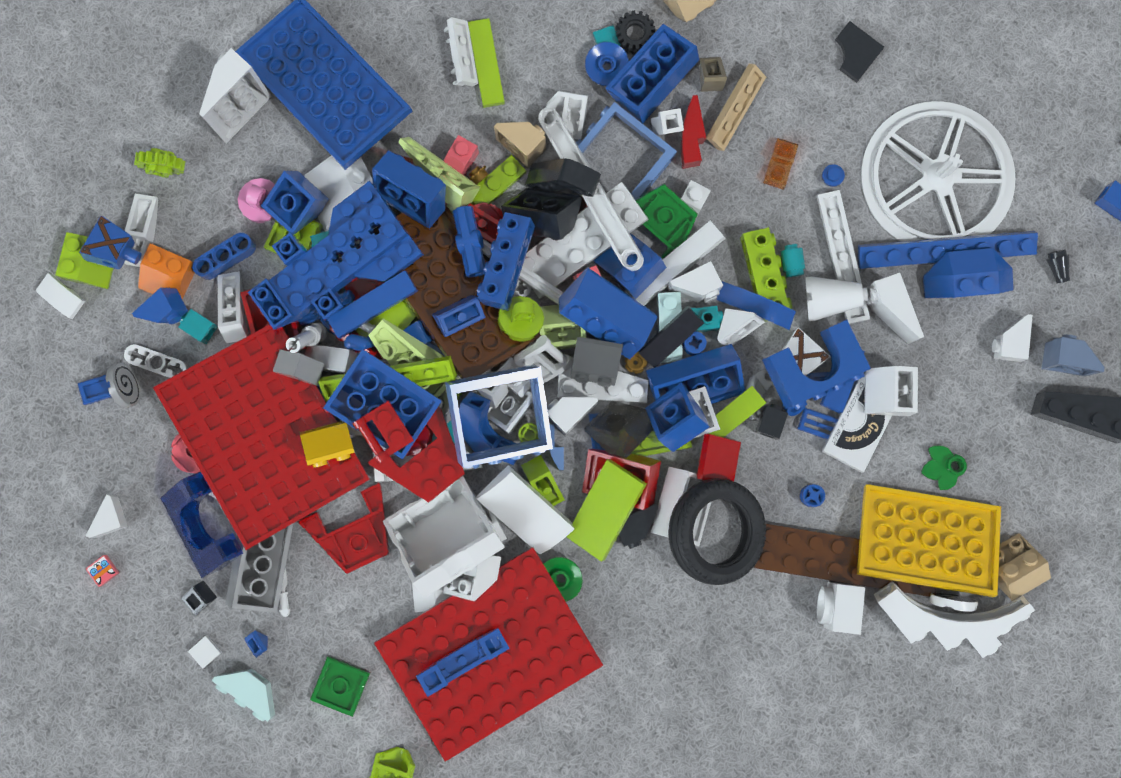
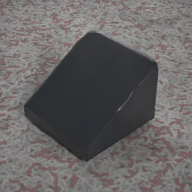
[181,581,217,616]

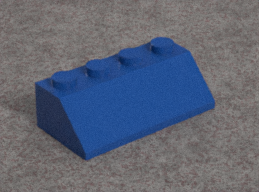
[606,24,699,124]
[558,267,657,360]
[646,344,745,404]

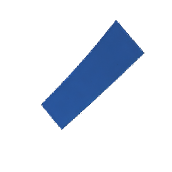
[717,281,796,331]

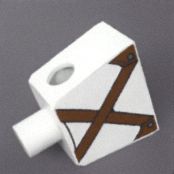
[782,327,830,376]

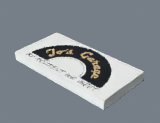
[822,373,892,473]

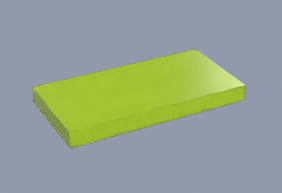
[566,459,647,562]

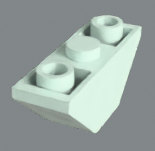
[212,669,275,722]

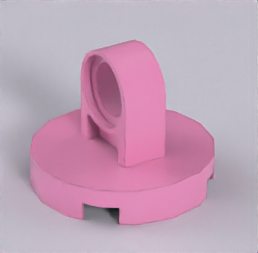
[238,178,275,223]

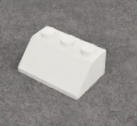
[651,467,711,546]

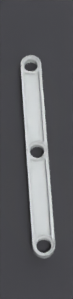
[538,107,644,271]

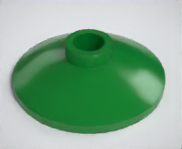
[544,557,583,602]

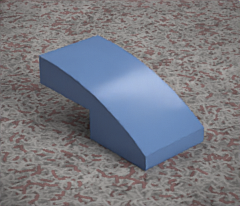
[549,424,564,471]

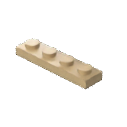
[706,63,766,151]

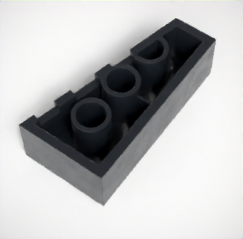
[1030,391,1121,443]

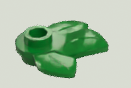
[921,446,967,490]

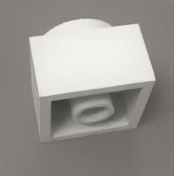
[817,582,865,635]

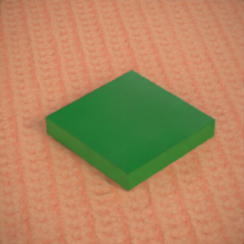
[310,656,371,717]

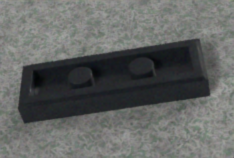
[639,306,704,368]

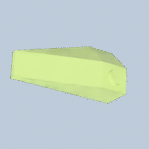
[399,137,480,211]
[368,318,457,398]

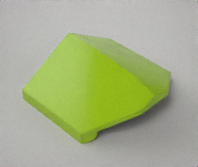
[370,747,415,778]

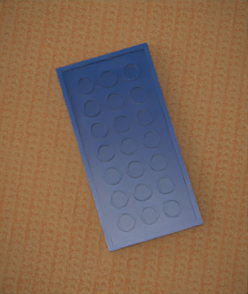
[235,0,413,170]

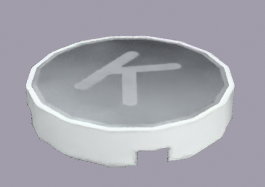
[930,592,978,612]

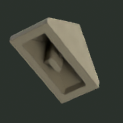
[699,57,727,92]

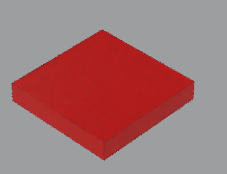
[696,434,741,481]

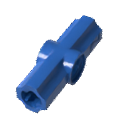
[453,206,485,277]

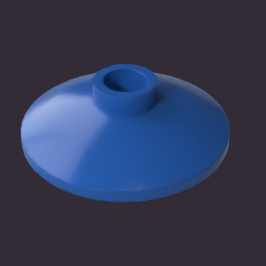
[585,42,629,86]

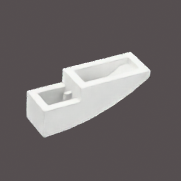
[124,193,158,267]
[305,345,359,374]

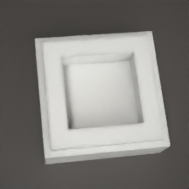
[188,635,222,668]

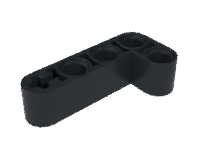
[525,158,601,197]

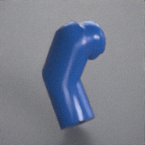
[344,334,375,351]

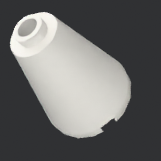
[805,276,868,321]

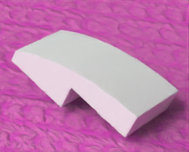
[36,273,85,319]

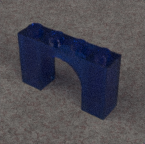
[160,472,244,578]

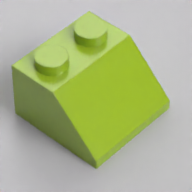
[55,232,113,289]

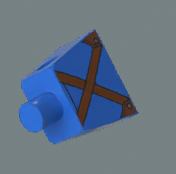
[80,216,142,269]

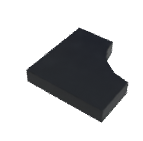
[835,21,884,83]

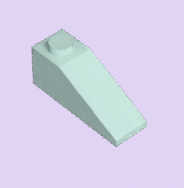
[656,292,682,363]

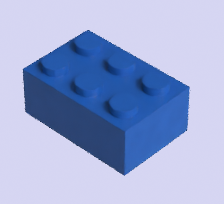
[372,150,446,229]

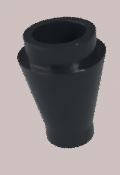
[1046,249,1070,284]

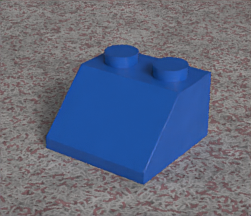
[261,171,329,235]
[645,383,710,452]

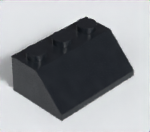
[501,188,582,240]

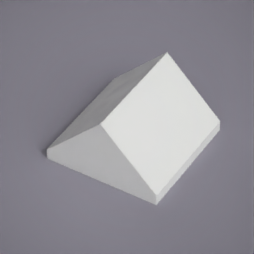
[488,388,533,435]

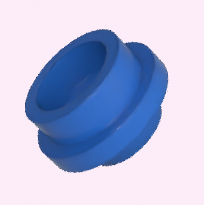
[822,164,845,187]

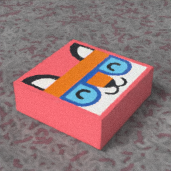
[86,555,120,587]

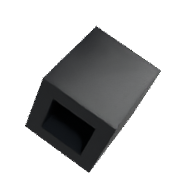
[755,404,788,440]

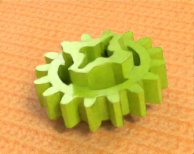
[134,148,185,178]

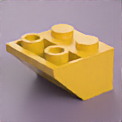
[300,421,355,467]

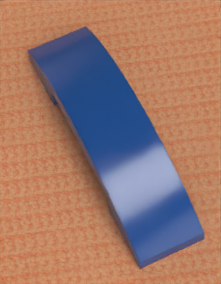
[416,628,510,697]

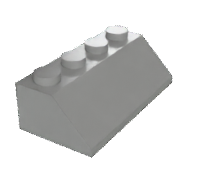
[225,524,293,613]

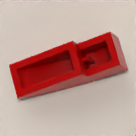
[681,95,706,169]

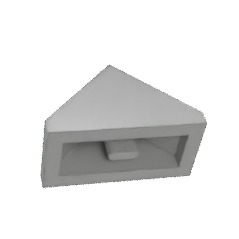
[273,350,325,386]

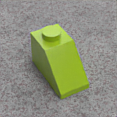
[521,455,565,506]

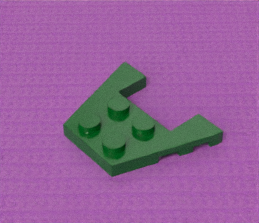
[636,184,698,260]

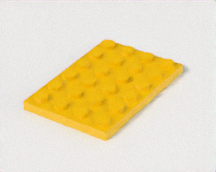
[857,484,1001,597]

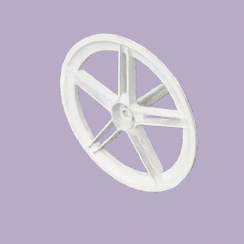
[861,101,1016,242]

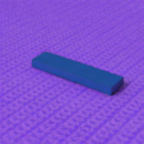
[327,270,418,339]

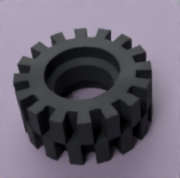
[616,10,655,54]

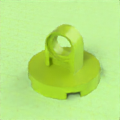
[498,296,544,342]

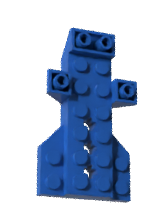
[248,181,424,330]

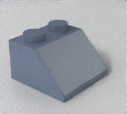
[1042,334,1105,377]

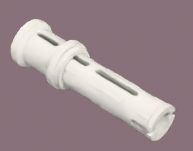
[286,322,328,353]

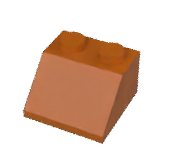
[138,243,195,299]

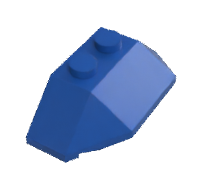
[923,248,1014,298]

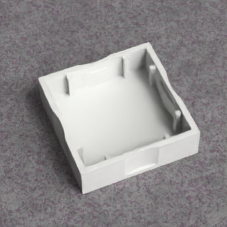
[383,476,505,598]

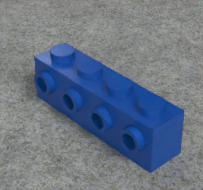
[477,212,535,311]

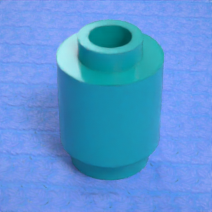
[780,244,806,278]

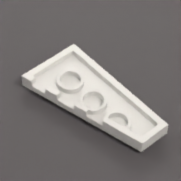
[557,354,648,403]

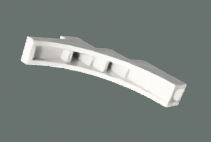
[874,581,1035,658]

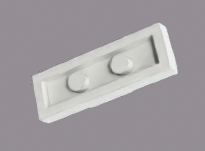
[444,17,478,86]

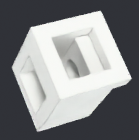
[651,108,684,135]

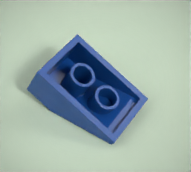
[593,233,667,300]

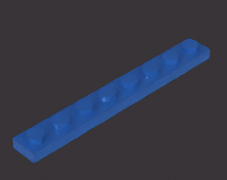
[858,231,1038,269]

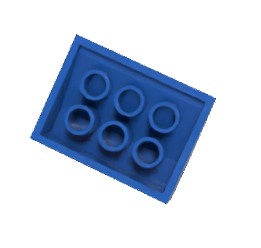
[323,349,442,459]

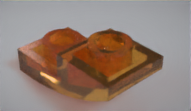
[763,138,799,190]

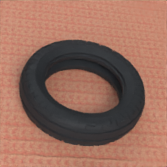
[668,478,766,585]

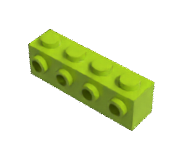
[740,227,792,322]

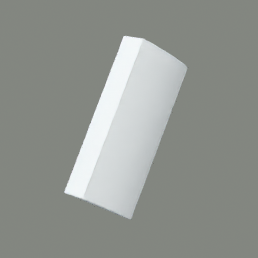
[476,465,574,554]

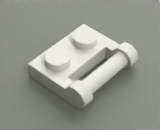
[514,335,573,384]

